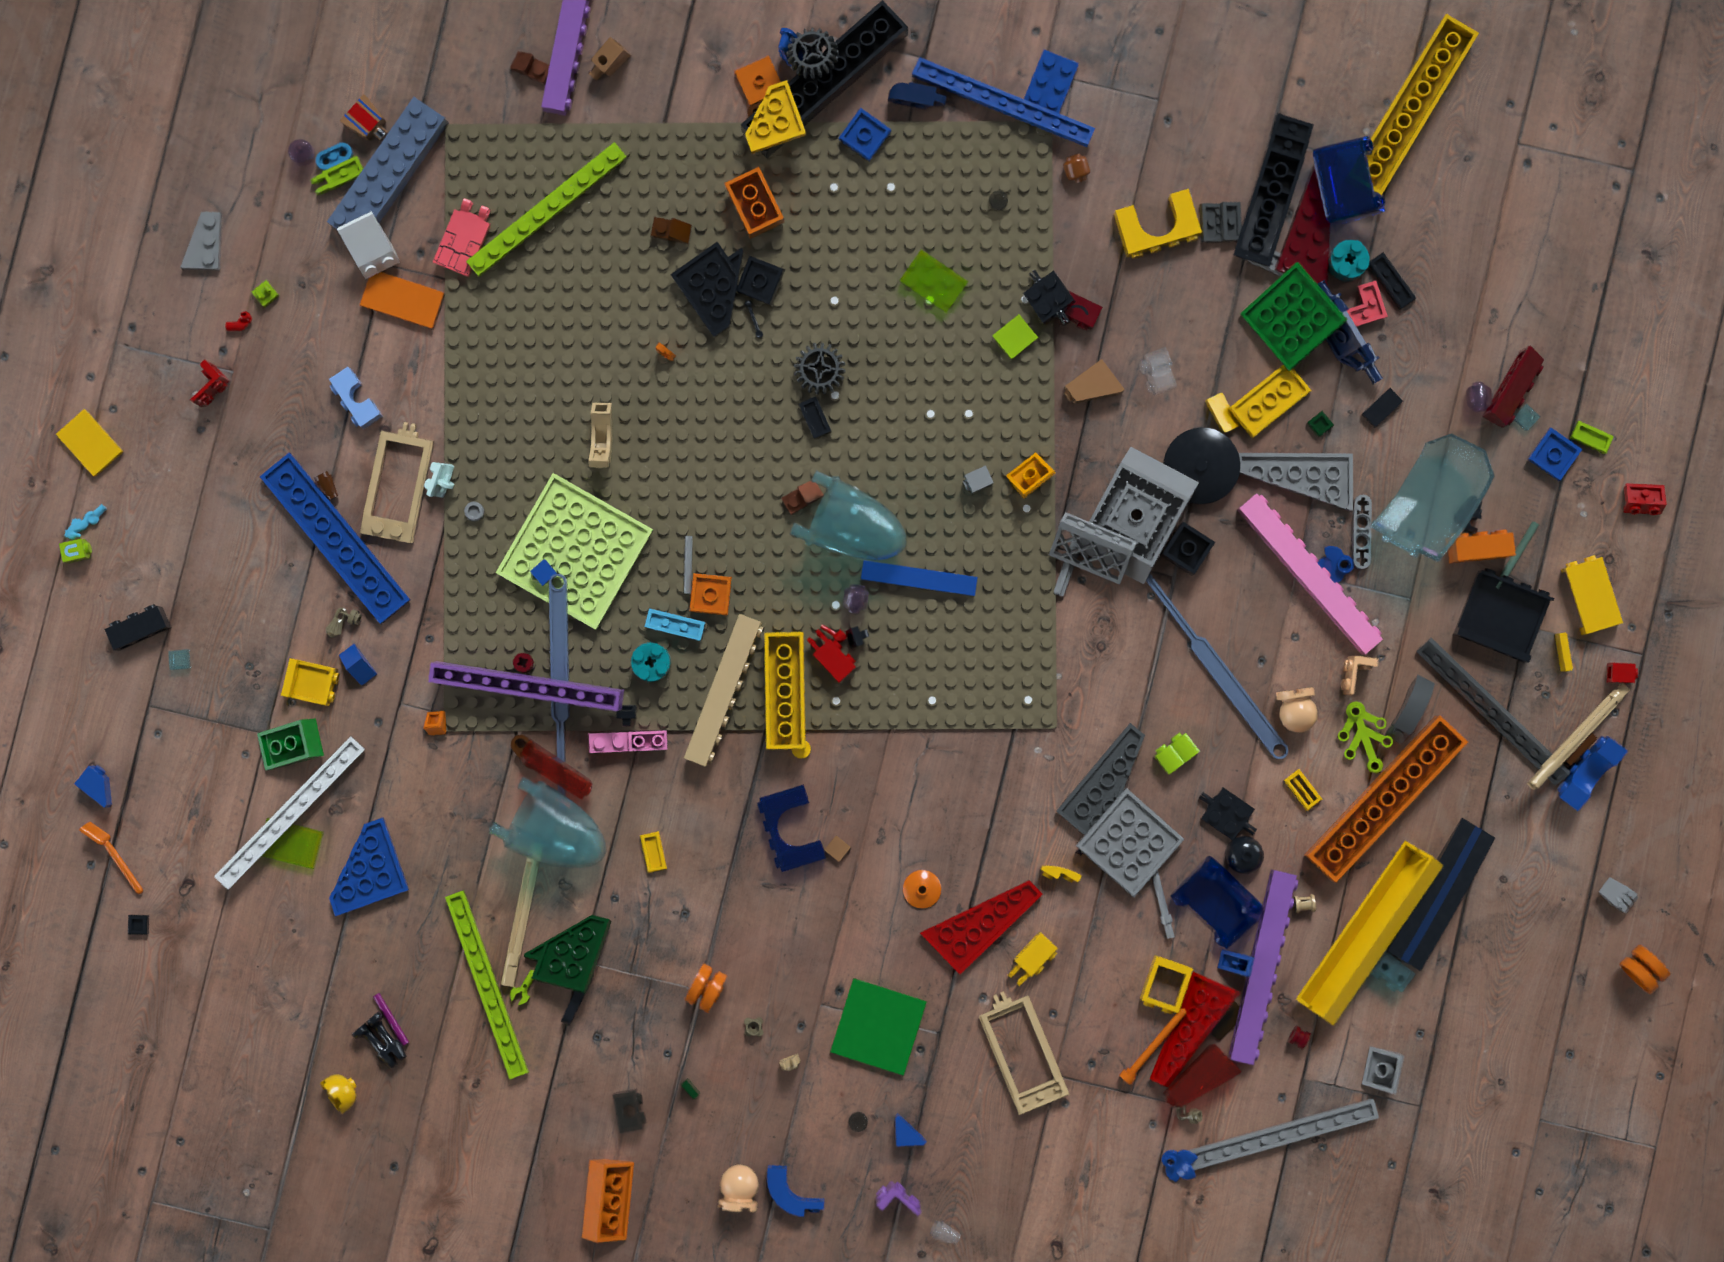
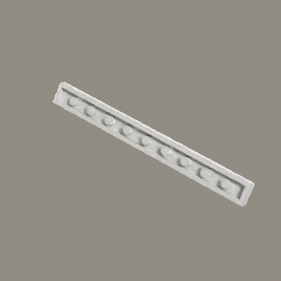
[214,736,365,889]

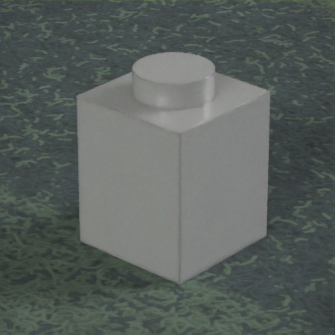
[963,466,994,494]

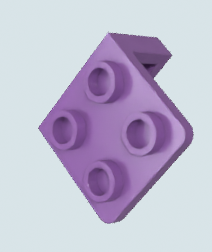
[876,1181,921,1216]

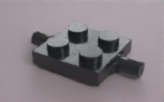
[1023,270,1076,326]
[1199,787,1257,840]

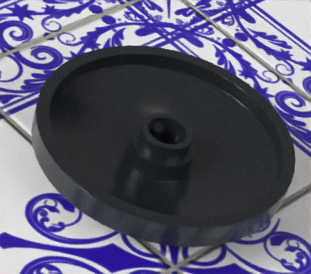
[1163,427,1241,504]

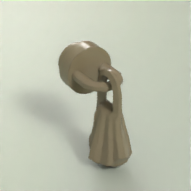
[326,608,362,638]
[1172,1089,1202,1124]

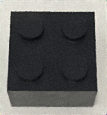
[1160,522,1215,576]

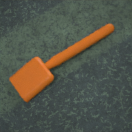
[79,822,143,894]

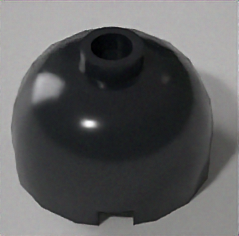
[1225,836,1264,874]

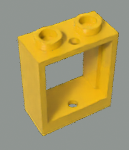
[1140,955,1193,1014]

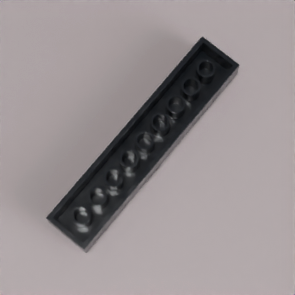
[741,0,908,159]

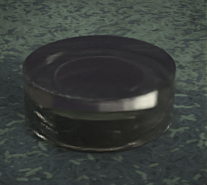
[989,191,1008,211]
[849,1111,868,1132]

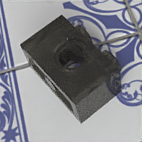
[613,1088,646,1133]

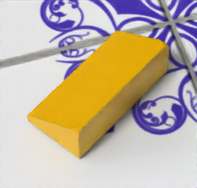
[1205,392,1240,434]

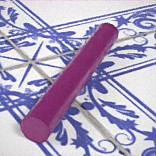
[373,993,409,1046]

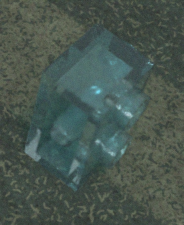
[1370,951,1416,992]

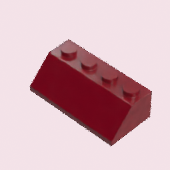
[1482,345,1544,428]

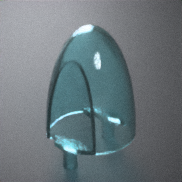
[790,470,907,560]
[488,777,606,868]

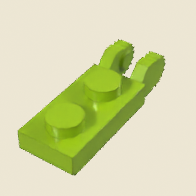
[310,156,364,195]

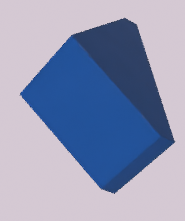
[339,644,377,686]
[1218,949,1254,977]
[895,1113,926,1146]

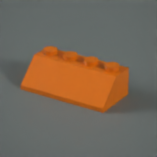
[582,1159,634,1243]

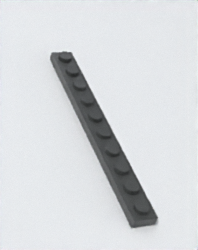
[1416,638,1571,785]

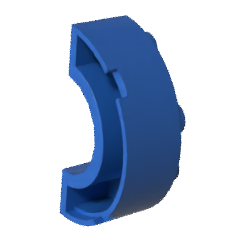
[1557,736,1628,811]

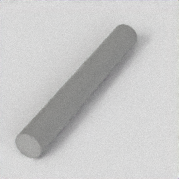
[684,536,693,594]

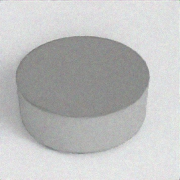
[464,502,484,521]

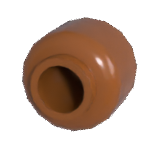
[1063,153,1090,183]

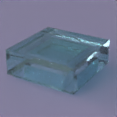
[1514,404,1541,431]
[168,649,191,670]

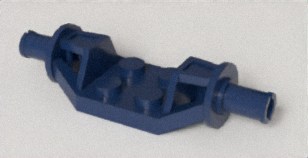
[1318,280,1383,385]

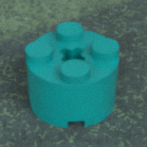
[1328,240,1370,282]
[631,643,671,682]

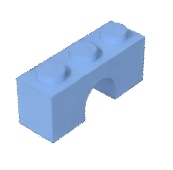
[329,367,383,429]

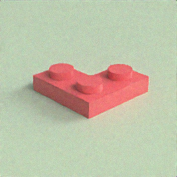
[1347,281,1388,327]

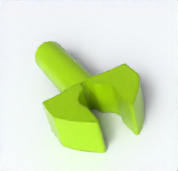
[510,970,534,1005]

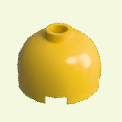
[320,1074,357,1114]

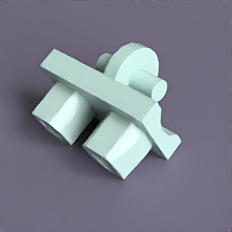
[424,462,455,498]

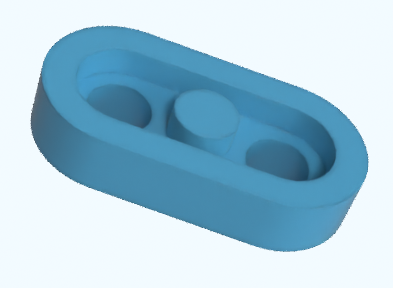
[315,143,353,171]

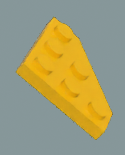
[745,80,806,154]

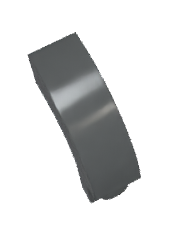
[1385,675,1435,744]

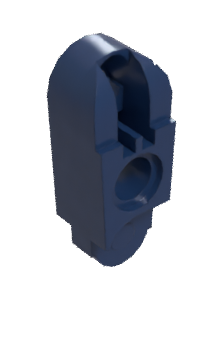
[887,82,947,110]

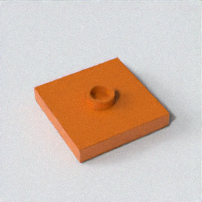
[734,56,781,106]
[689,573,732,616]

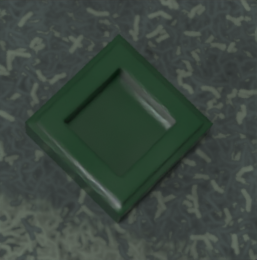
[1307,411,1334,438]
[681,1078,700,1099]

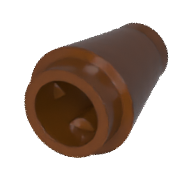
[314,471,338,500]

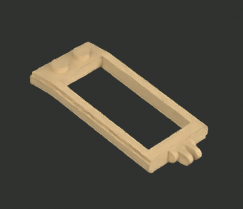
[360,422,434,543]
[979,991,1069,1115]

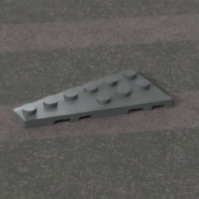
[1056,723,1145,835]

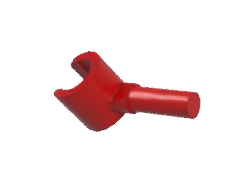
[820,624,847,643]

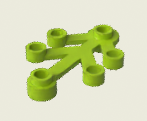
[1338,701,1393,773]

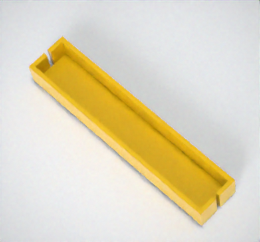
[1296,841,1443,1026]

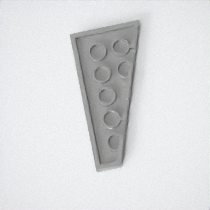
[1239,453,1353,511]

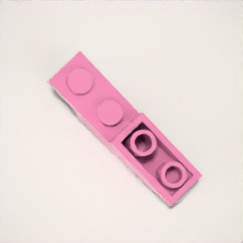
[588,731,667,753]

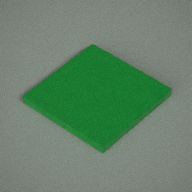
[1240,262,1348,371]
[830,978,927,1076]

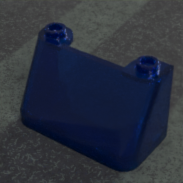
[1313,136,1385,224]
[1171,856,1263,950]

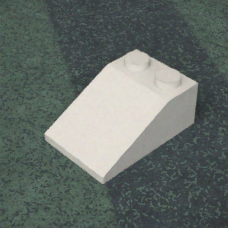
[337,211,400,279]

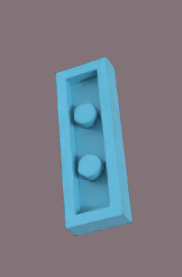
[645,608,706,641]

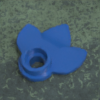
[1317,546,1354,583]
[1162,1150,1198,1182]

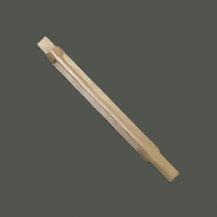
[1527,683,1630,790]
[501,842,542,987]

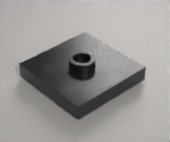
[737,256,785,305]

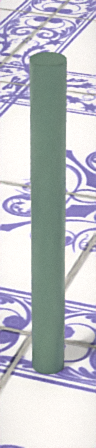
[1496,521,1539,589]

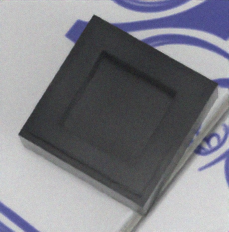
[128,915,149,935]

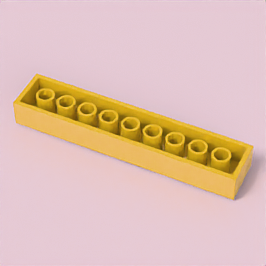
[1344,14,1479,200]

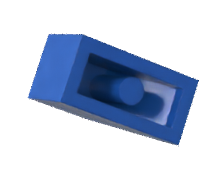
[74,765,112,808]

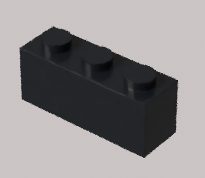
[104,604,172,651]

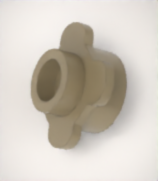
[744,1017,764,1037]

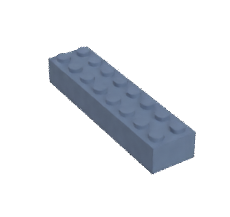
[327,97,449,231]

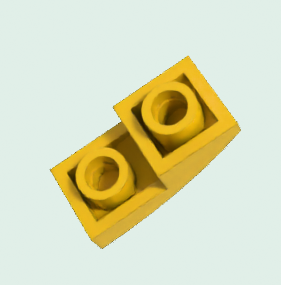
[1040,865,1082,883]

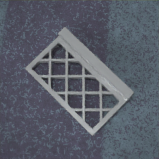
[1049,512,1137,584]

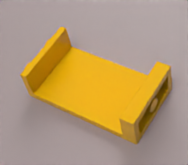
[1561,555,1623,635]

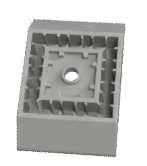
[1077,447,1199,584]

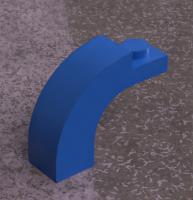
[767,1165,825,1217]

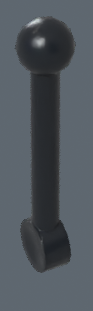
[744,300,763,338]

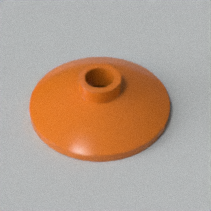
[903,870,941,909]

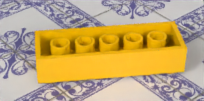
[764,632,806,749]

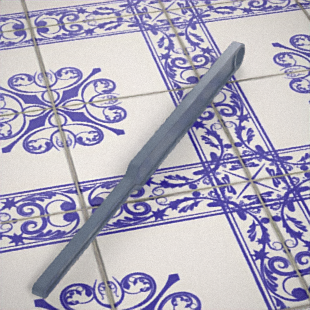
[549,574,570,814]
[1146,574,1288,759]

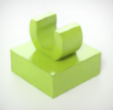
[252,280,279,307]

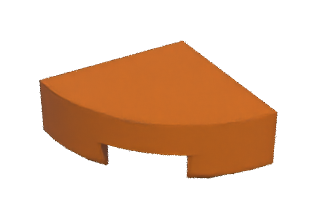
[655,342,676,361]

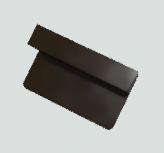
[1211,1001,1240,1040]

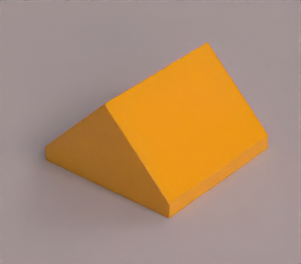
[1006,452,1055,499]

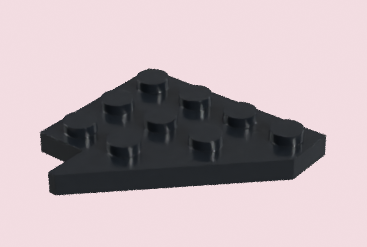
[670,242,744,338]

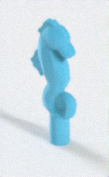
[65,504,107,540]

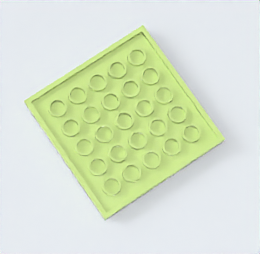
[496,473,653,630]

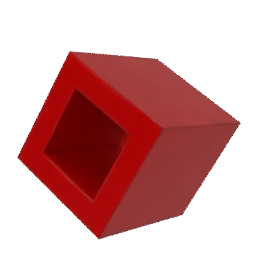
[1607,663,1638,683]

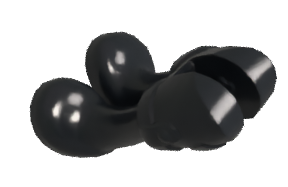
[351,1011,407,1069]

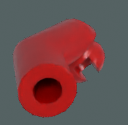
[225,311,252,331]

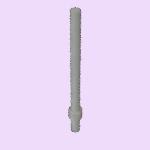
[1152,870,1175,939]

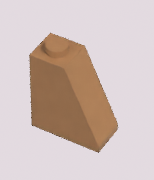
[1063,359,1125,404]

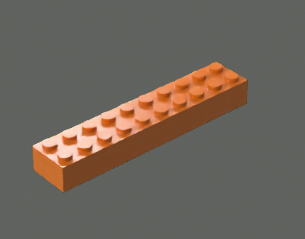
[1304,715,1468,883]

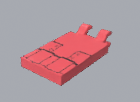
[433,198,491,277]

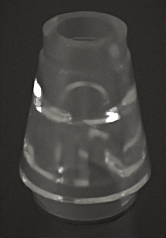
[930,1221,960,1245]

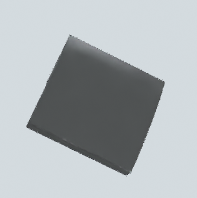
[1199,202,1242,243]

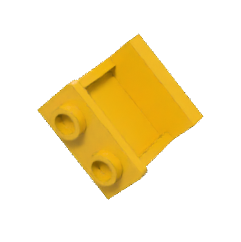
[281,658,340,706]

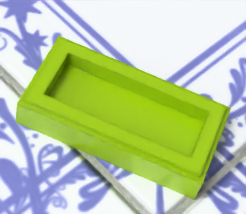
[1570,421,1614,454]

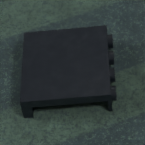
[1453,568,1554,663]

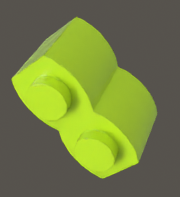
[1154,732,1200,774]

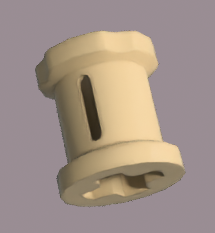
[1293,894,1316,913]

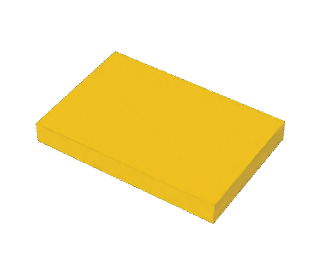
[56,409,124,477]

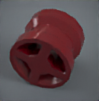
[513,653,534,672]
[1288,1025,1311,1050]

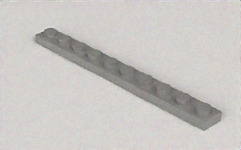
[1188,1098,1379,1170]

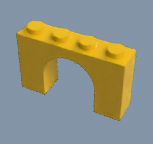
[1114,189,1202,259]

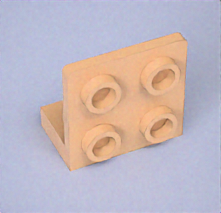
[1341,656,1378,695]

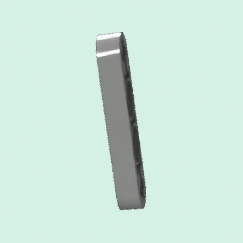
[1352,494,1372,569]

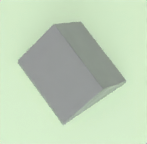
[1362,1046,1404,1094]

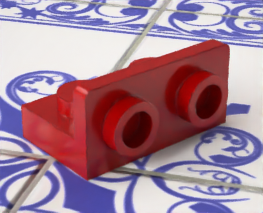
[1623,483,1667,516]

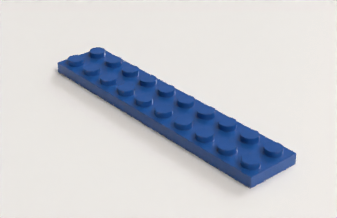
[259,452,411,624]

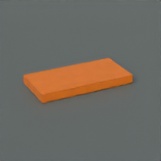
[360,272,445,329]

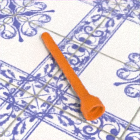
[1119,1008,1186,1085]

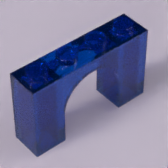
[757,784,826,872]

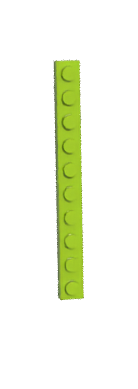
[466,142,627,277]
[445,890,529,1079]

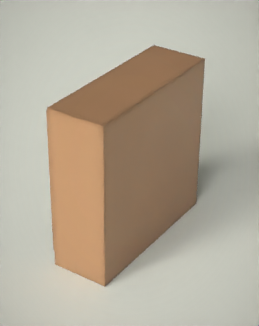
[824,835,851,862]

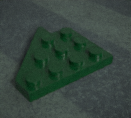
[524,915,611,994]

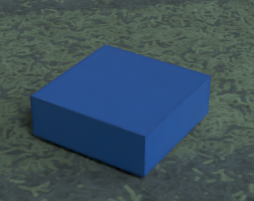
[530,559,558,586]

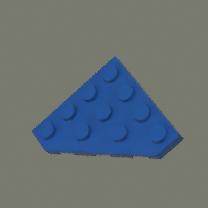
[329,817,409,916]

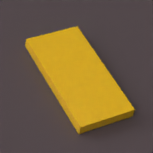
[1228,365,1312,438]

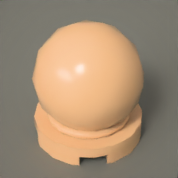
[1276,687,1318,733]
[718,1165,759,1212]

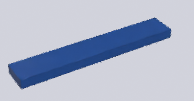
[861,560,978,596]

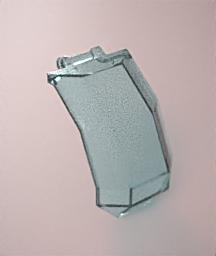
[1371,434,1495,562]

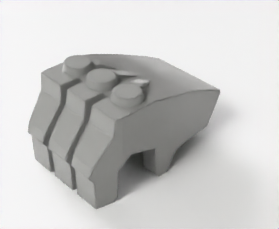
[1599,877,1638,914]

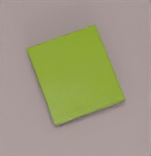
[992,314,1038,360]

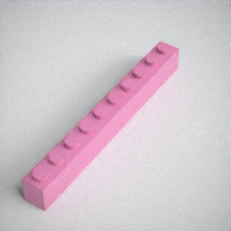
[1237,494,1383,655]

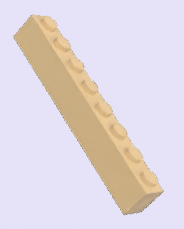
[684,614,764,766]

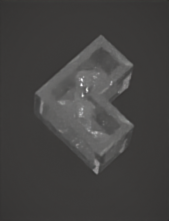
[1139,347,1177,396]

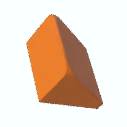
[423,711,446,735]

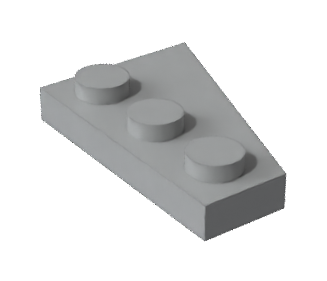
[180,212,222,270]

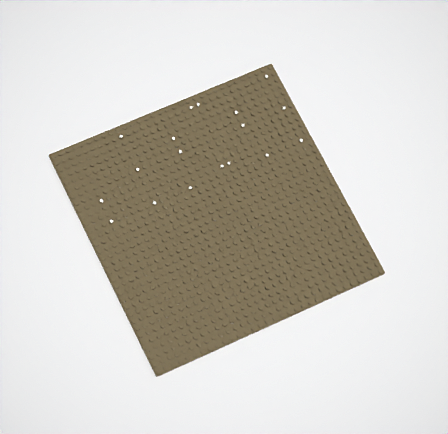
[444,121,1057,731]

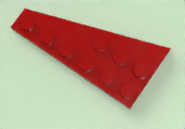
[920,880,1043,975]
[1150,972,1241,1087]

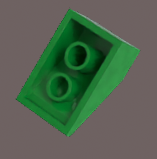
[257,718,324,771]

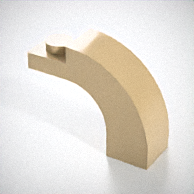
[589,403,612,468]

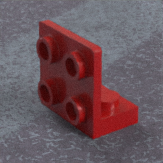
[190,359,230,407]

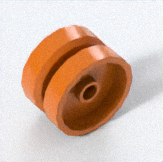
[1619,944,1671,994]
[684,963,728,1013]

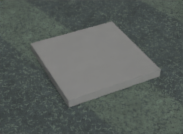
[1076,788,1184,897]

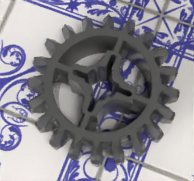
[787,27,839,80]
[794,343,846,395]

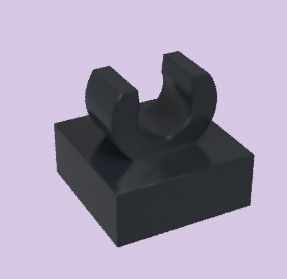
[845,626,869,649]
[616,705,637,726]

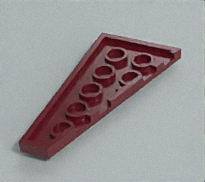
[1275,164,1332,286]

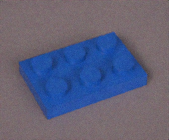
[1024,50,1079,113]

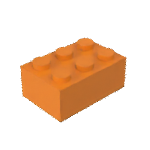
[724,167,785,239]
[1447,529,1516,564]

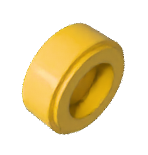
[792,741,811,759]

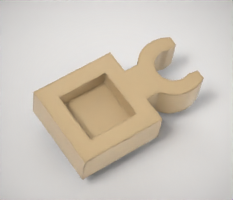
[779,1053,801,1071]

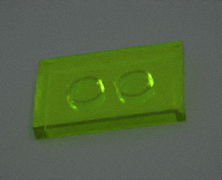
[899,249,968,314]
[262,818,324,869]

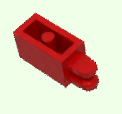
[807,629,856,683]

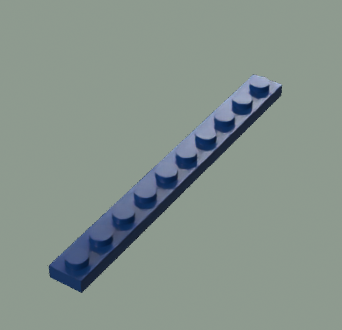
[912,57,1095,147]

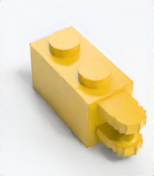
[1008,931,1058,986]

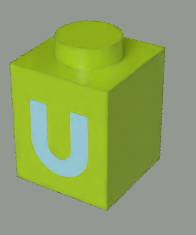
[59,539,92,564]

